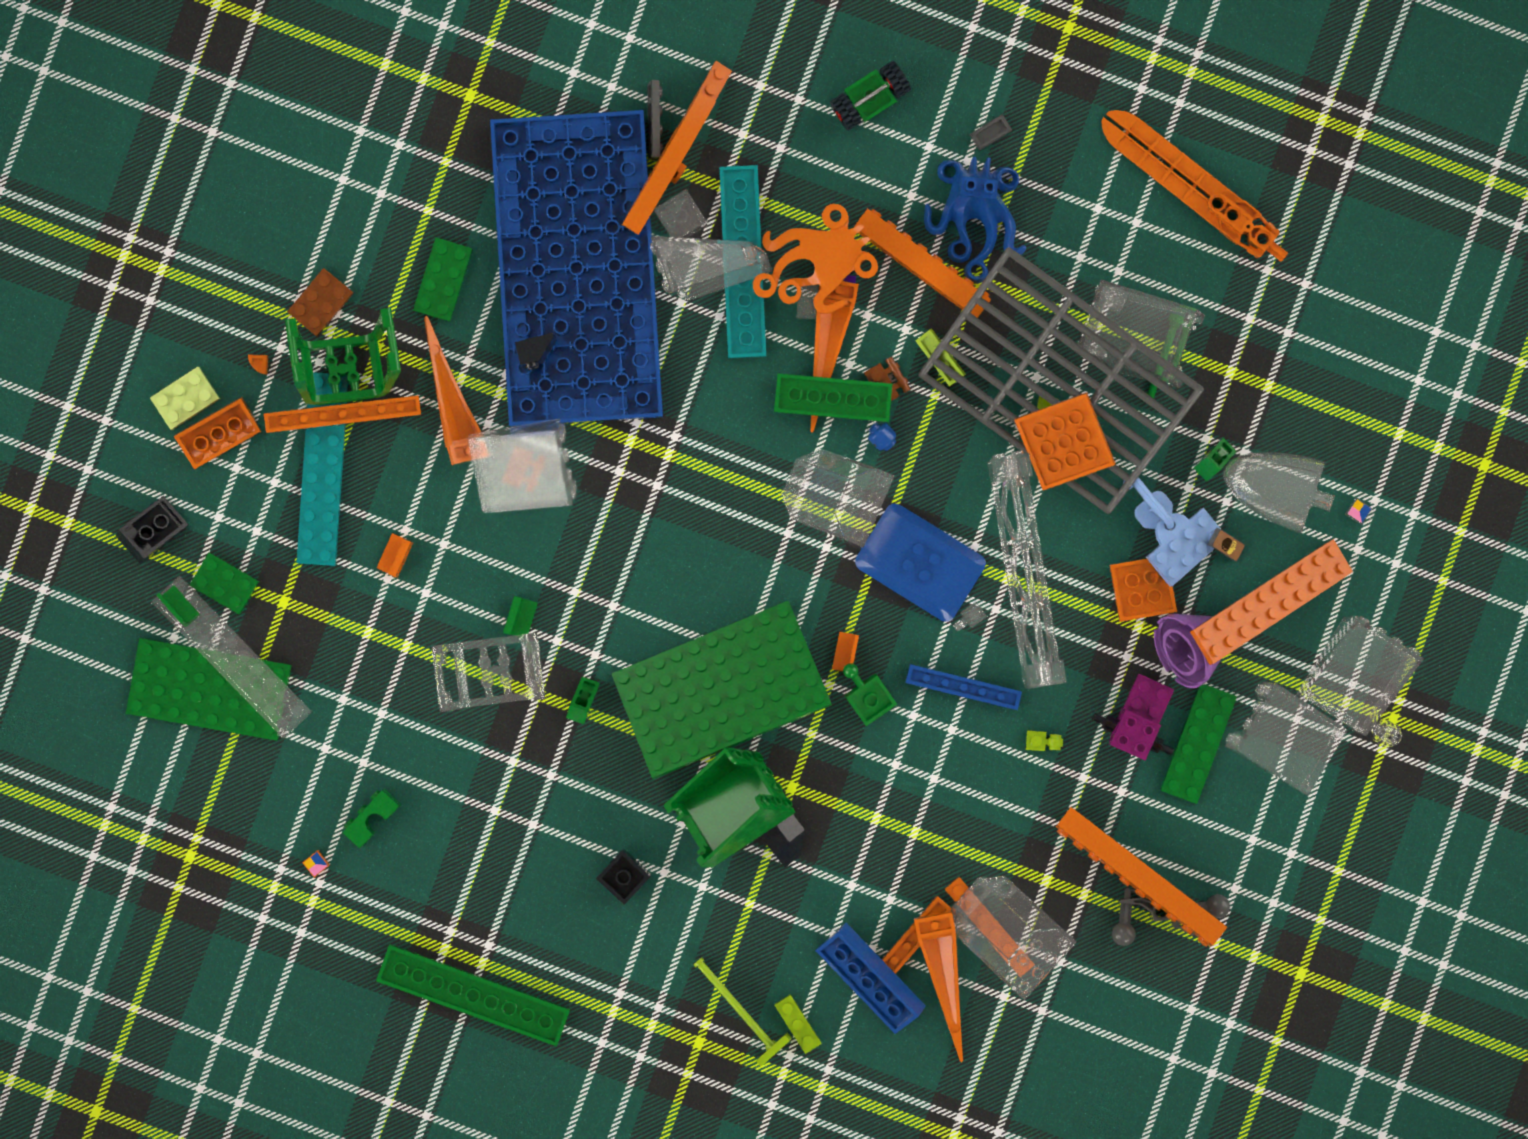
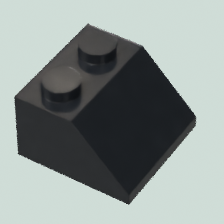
[515,333,557,371]

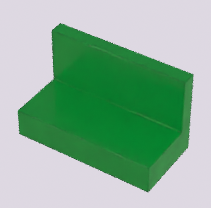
[156,585,200,627]
[503,596,538,639]

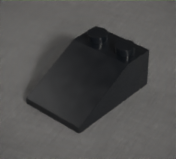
[115,496,189,565]

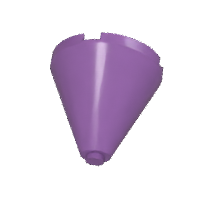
[1154,614,1221,688]

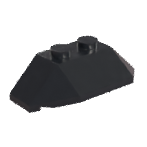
[761,815,805,867]

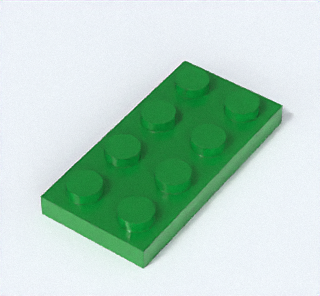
[413,237,473,322]

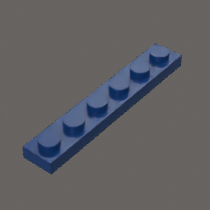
[905,664,1022,710]

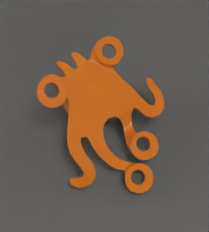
[753,204,878,314]

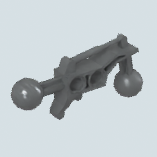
[1112,888,1230,946]

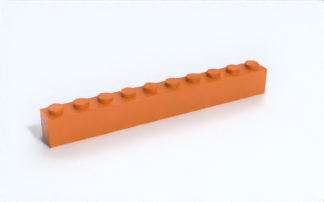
[1056,807,1227,947]

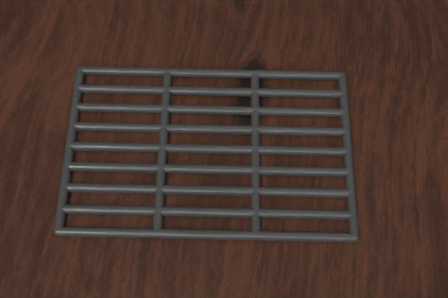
[918,247,1204,514]

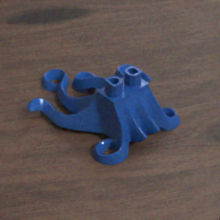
[924,157,1026,284]

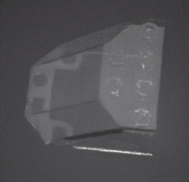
[781,449,894,549]
[952,875,1077,1000]

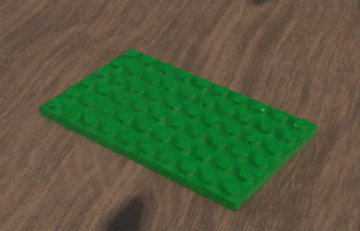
[612,600,832,779]

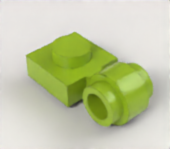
[1026,730,1063,751]

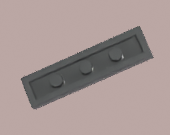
[647,80,663,160]

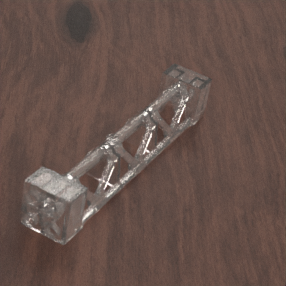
[987,450,1067,689]

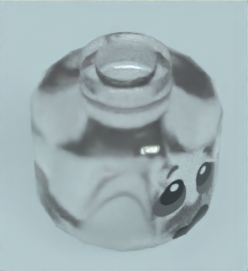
[1372,719,1402,747]

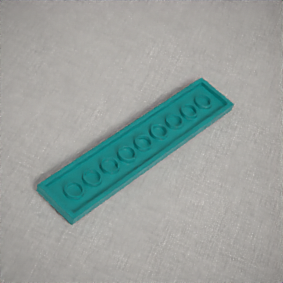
[719,165,766,359]
[296,372,349,566]

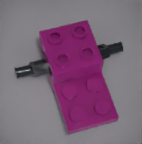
[1091,674,1174,760]

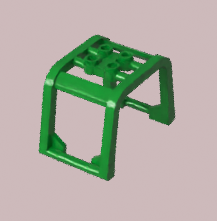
[285,308,401,405]

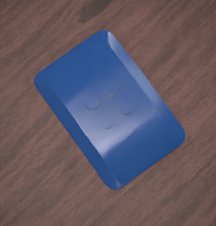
[855,504,986,622]

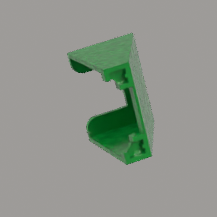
[663,748,795,868]

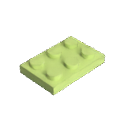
[150,367,220,430]

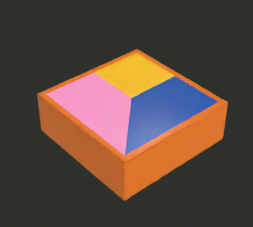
[302,850,330,877]

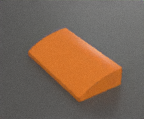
[174,397,261,469]

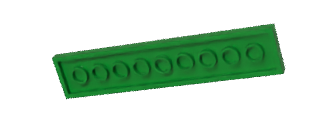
[376,944,570,1047]

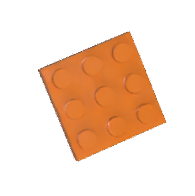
[1109,559,1177,622]

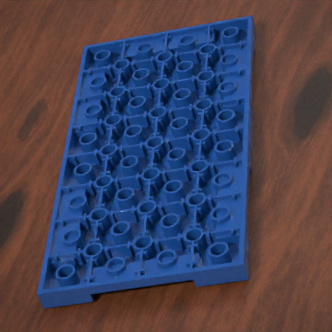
[490,110,663,427]

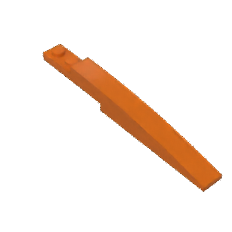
[622,61,732,235]

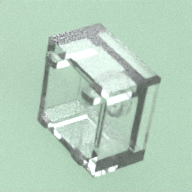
[654,189,707,245]

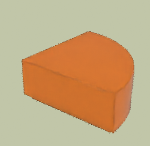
[670,163,687,184]
[248,354,268,375]

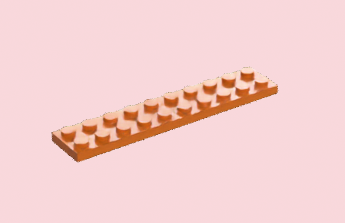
[1190,539,1353,665]

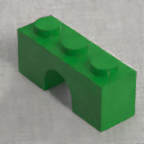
[343,789,402,848]

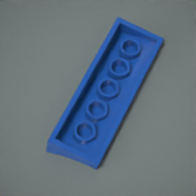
[815,923,926,1034]

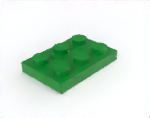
[189,552,260,614]

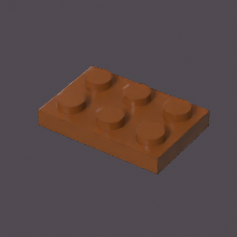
[287,268,354,337]

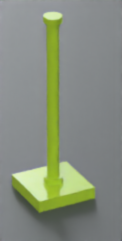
[694,957,792,1067]

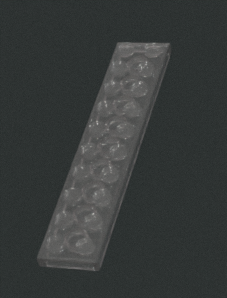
[151,575,312,738]

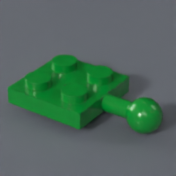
[843,663,897,726]

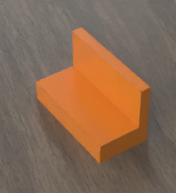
[377,533,413,577]
[832,632,859,671]

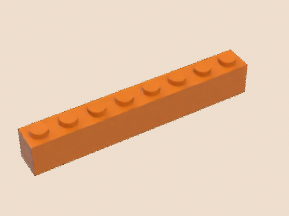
[854,208,991,318]

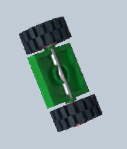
[830,61,911,131]

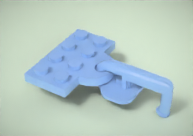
[1123,477,1220,587]

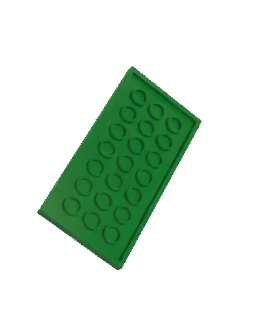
[126,638,292,741]

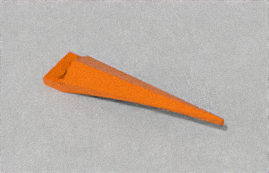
[810,281,859,433]
[424,316,489,465]
[914,911,963,1062]

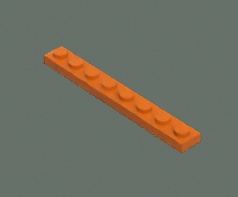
[264,395,421,433]

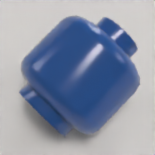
[868,423,896,451]

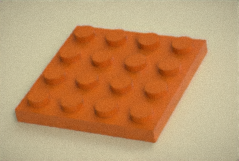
[1014,392,1116,490]

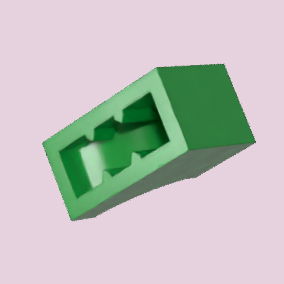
[1194,438,1237,482]
[566,676,600,725]

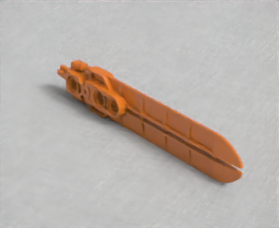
[1101,110,1288,262]

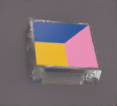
[1345,498,1373,525]

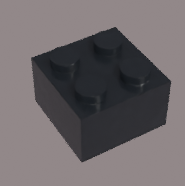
[596,848,651,905]

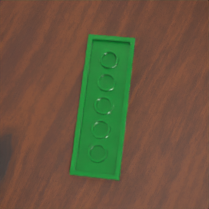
[774,374,893,422]
[1160,684,1237,804]

